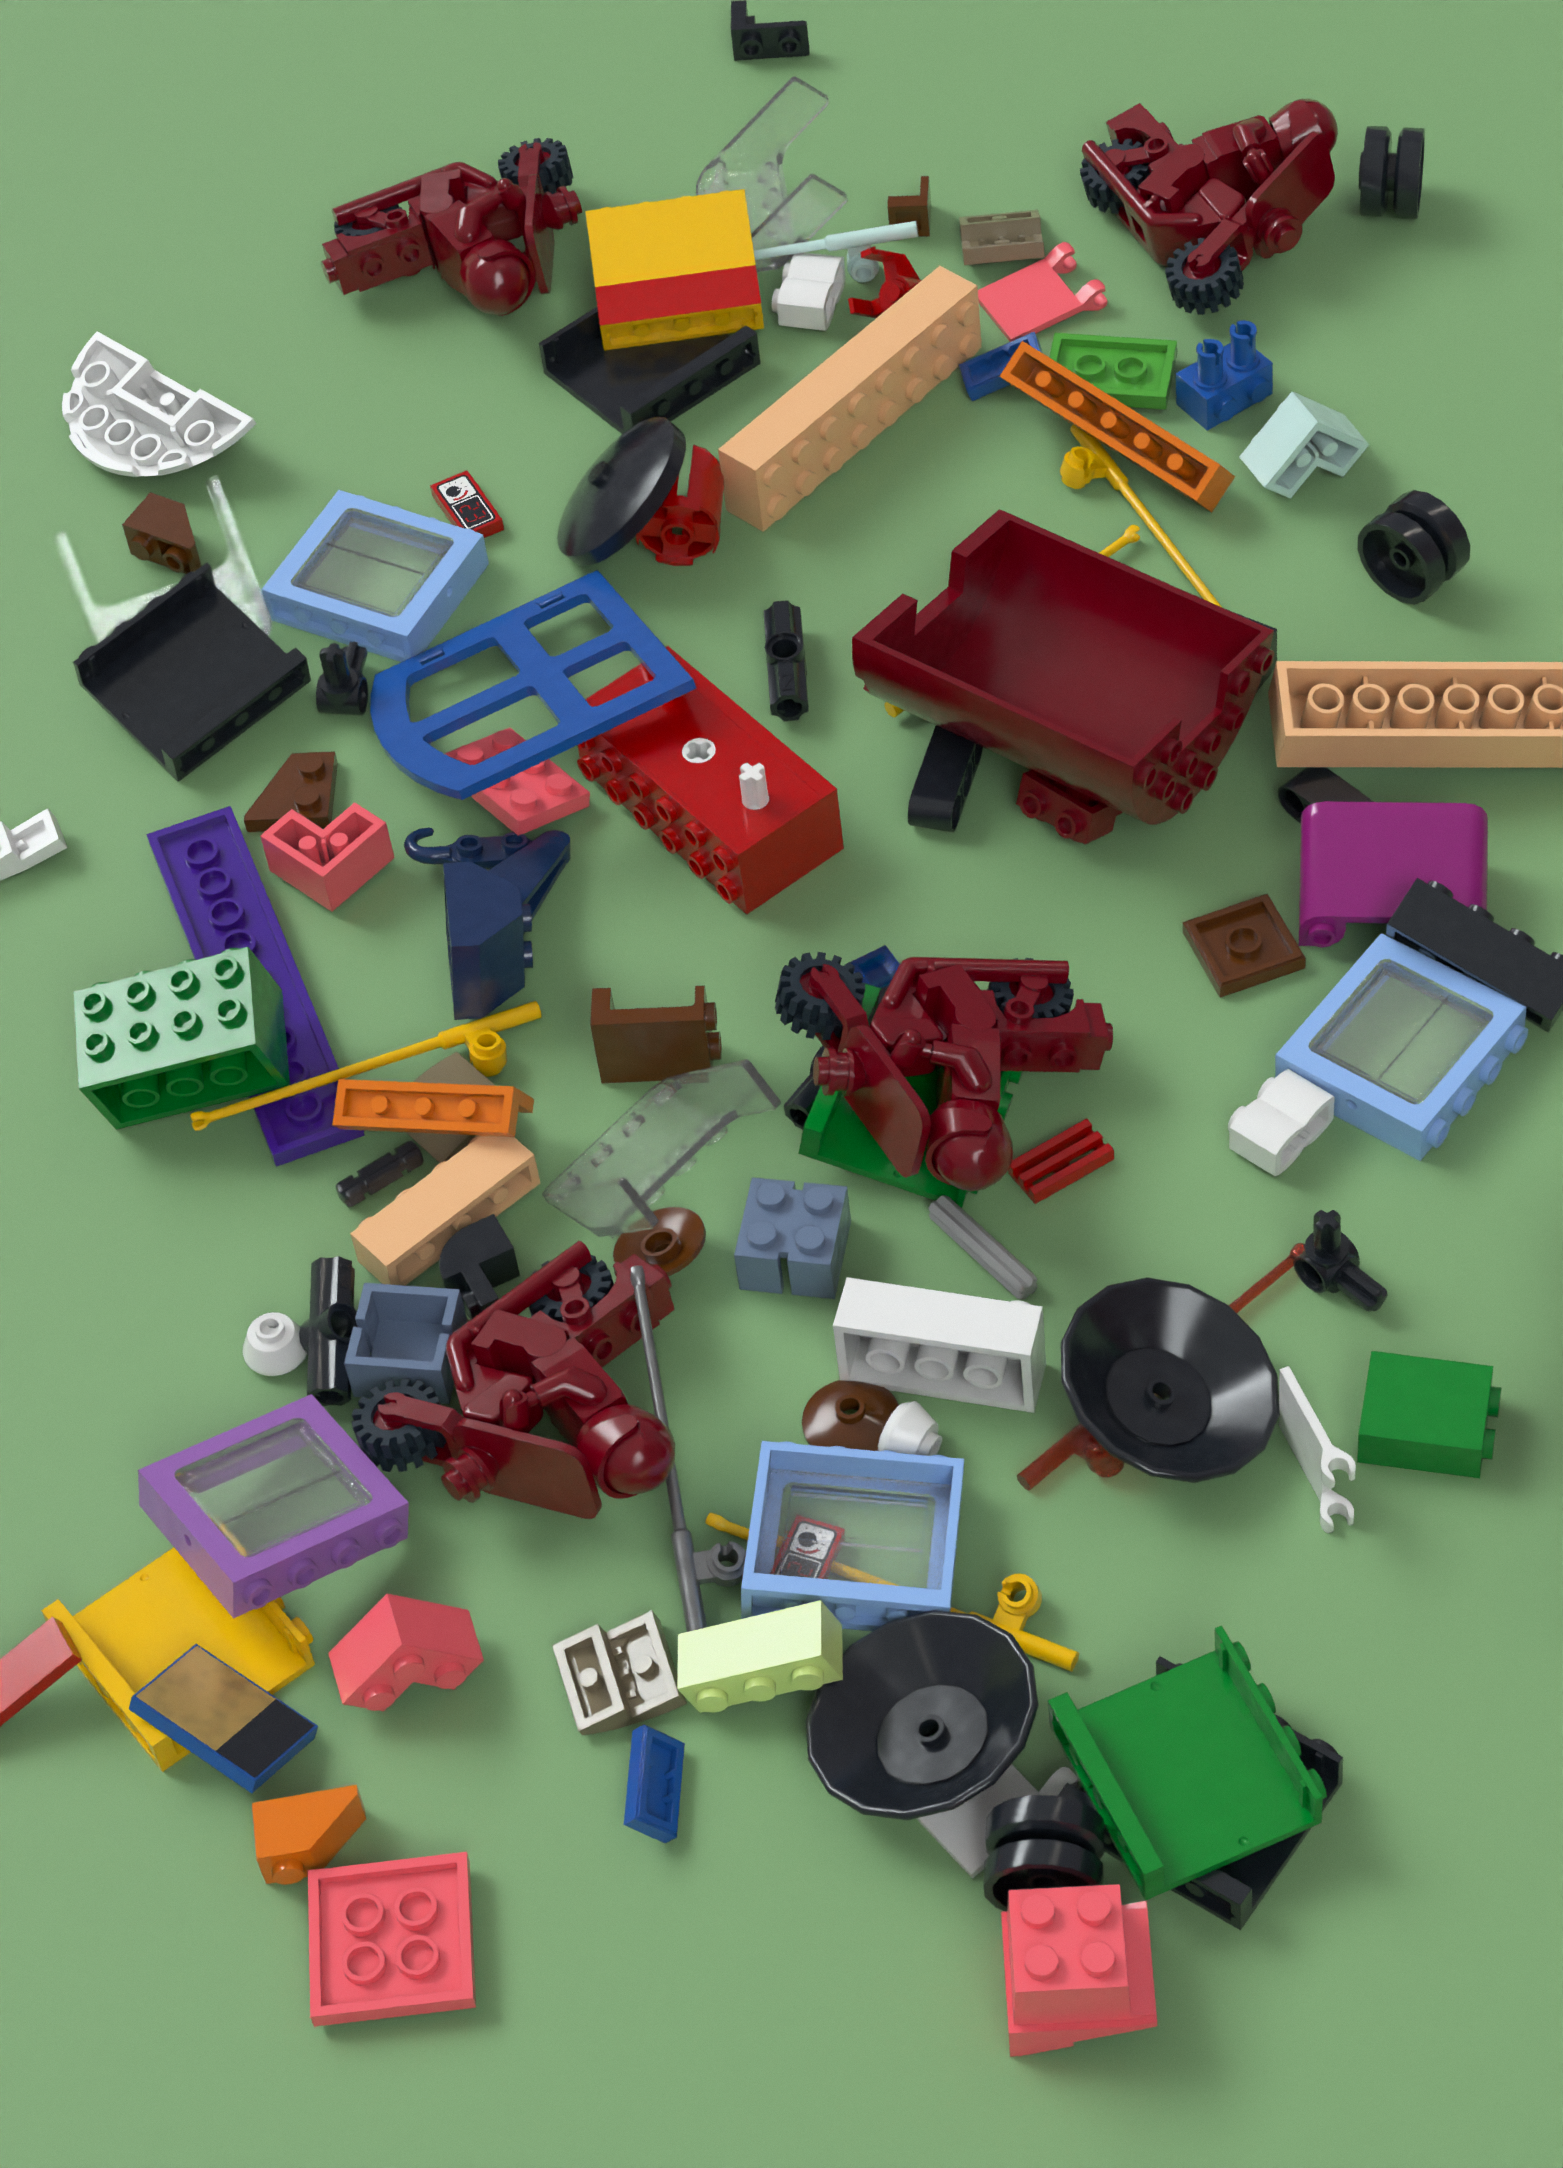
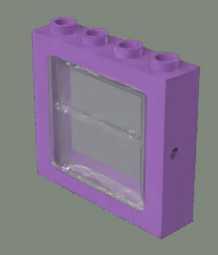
[138,1394,409,1619]

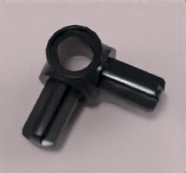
[316,642,368,715]
[1293,1210,1388,1311]

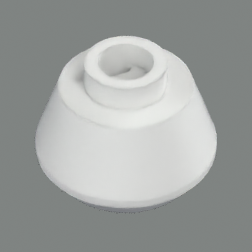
[243,1312,307,1376]
[878,1401,942,1456]

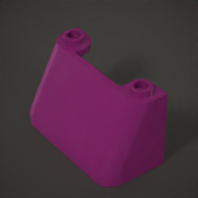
[1299,801,1488,948]

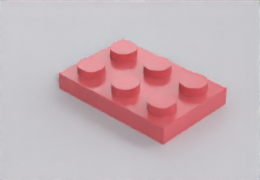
[445,727,590,836]

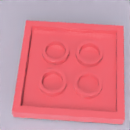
[308,1852,476,2027]

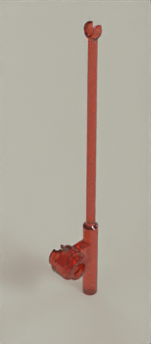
[1017,1243,1305,1491]

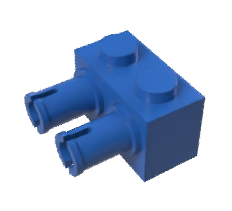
[1176,320,1273,431]

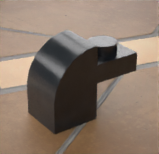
[439,1214,520,1319]

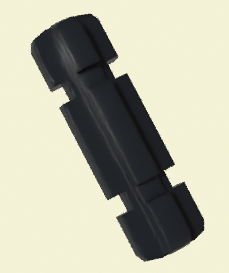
[335,1141,424,1207]

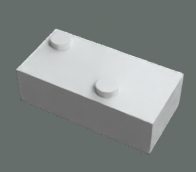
[833,1277,1046,1413]

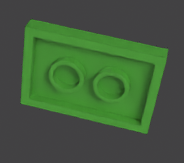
[1049,333,1177,410]

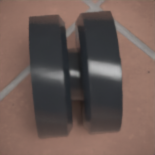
[1358,126,1425,218]
[1357,490,1471,605]
[983,1795,1105,1911]

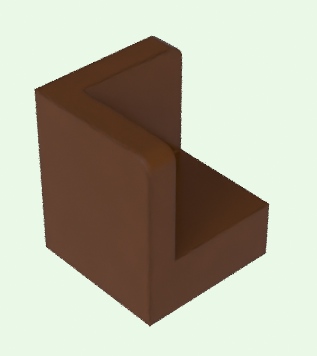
[887,176,931,237]

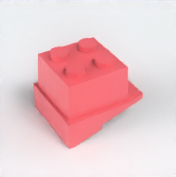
[1001,1884,1157,2057]

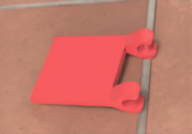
[978,242,1108,342]

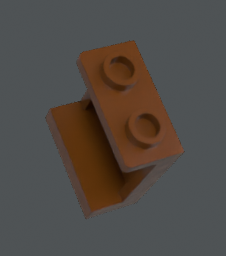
[590,985,722,1084]

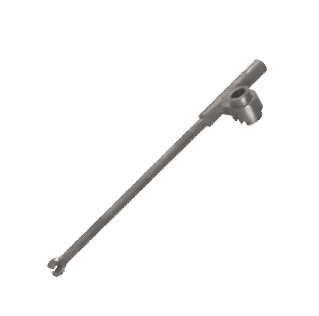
[630,1265,746,1632]

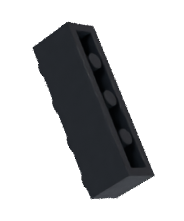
[1386,878,1563,1033]

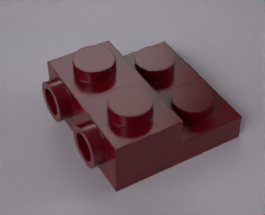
[1016,770,1123,845]

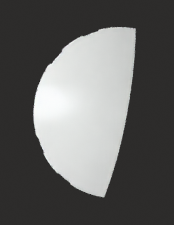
[62,332,256,477]

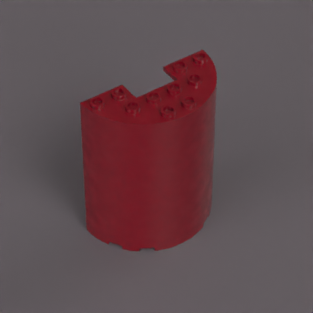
[852,509,1275,825]

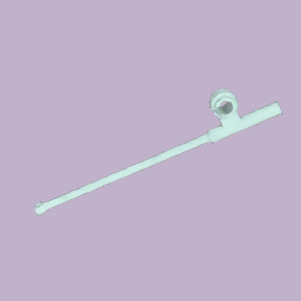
[754,221,918,283]

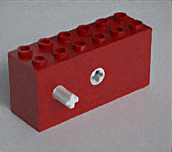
[577,646,844,915]

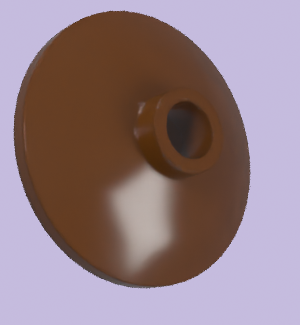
[613,1207,706,1277]
[802,1380,899,1451]

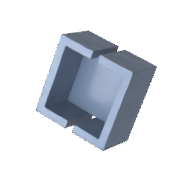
[734,1177,851,1299]
[344,1283,468,1404]

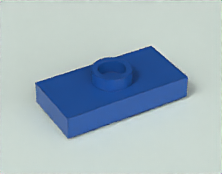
[959,332,1043,401]
[624,1724,685,1843]

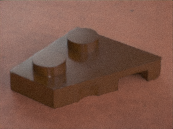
[244,751,338,832]

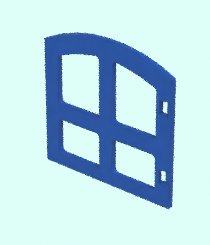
[370,570,696,800]

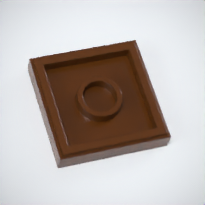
[1183,894,1306,998]

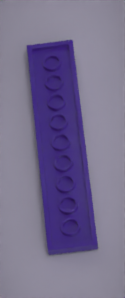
[146,806,365,1167]

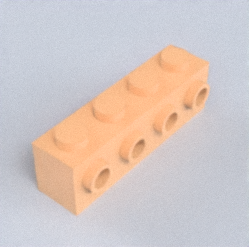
[350,1135,541,1286]

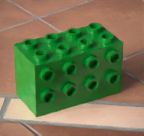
[73,947,290,1130]

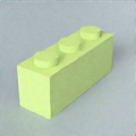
[677,1600,843,1713]

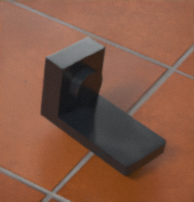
[731,0,810,61]

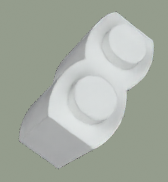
[772,252,846,331]
[1228,1069,1335,1176]

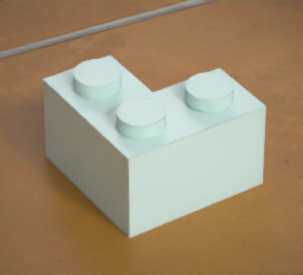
[1239,391,1370,499]

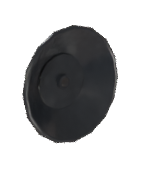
[1061,1277,1280,1483]
[805,1610,1039,1820]

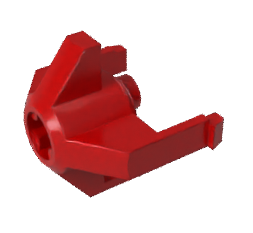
[848,246,922,318]

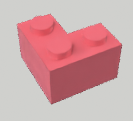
[260,802,395,912]
[328,1593,484,1712]

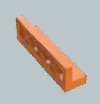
[332,1079,534,1137]

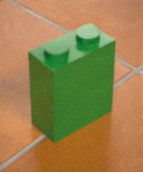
[1357,1351,1502,1479]

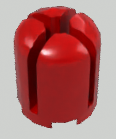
[636,445,724,566]

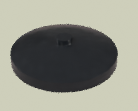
[557,417,686,566]

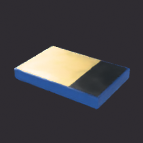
[129,1644,318,1793]

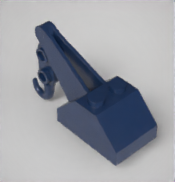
[404,827,571,1020]

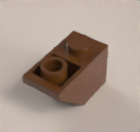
[122,492,202,574]

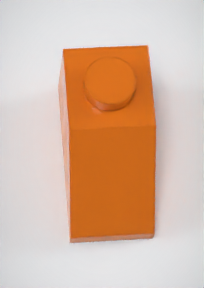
[252,1784,366,1885]

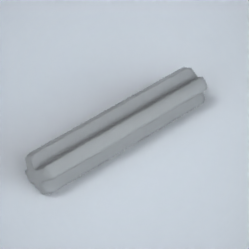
[928,1195,1038,1300]

